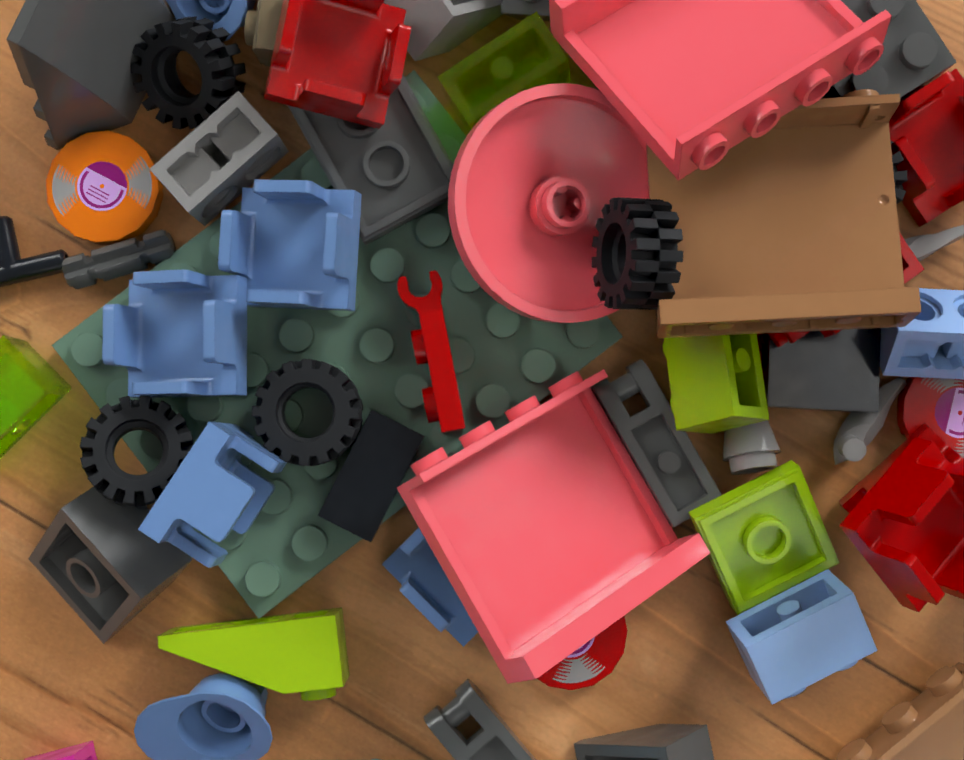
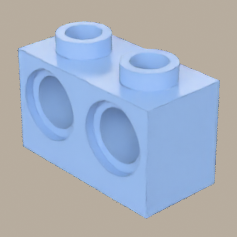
[880,288,964,380]

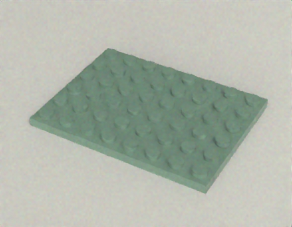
[52,70,623,619]

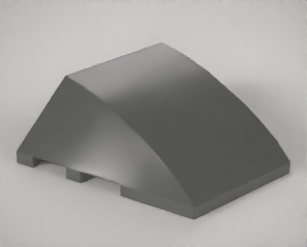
[6,0,176,150]

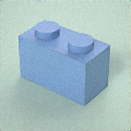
[725,569,878,705]

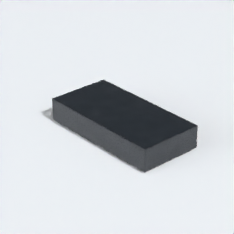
[318,410,425,542]

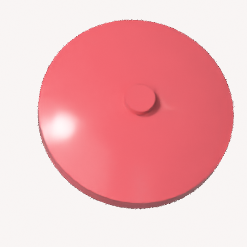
[448,83,649,323]

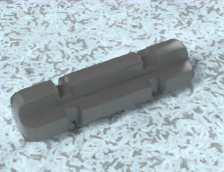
[62,230,176,289]

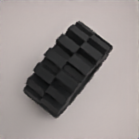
[131,16,246,129]
[592,197,684,310]
[80,395,193,508]

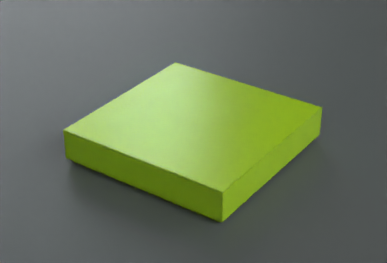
[688,460,840,615]

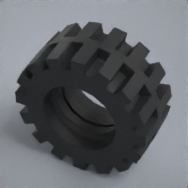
[252,359,363,466]

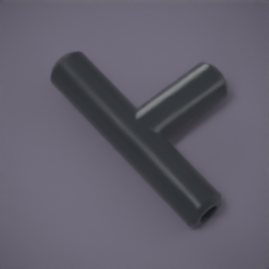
[0,216,69,287]

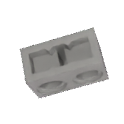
[149,91,289,226]

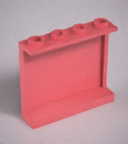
[549,0,892,181]
[397,369,710,684]

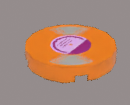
[46,131,164,246]

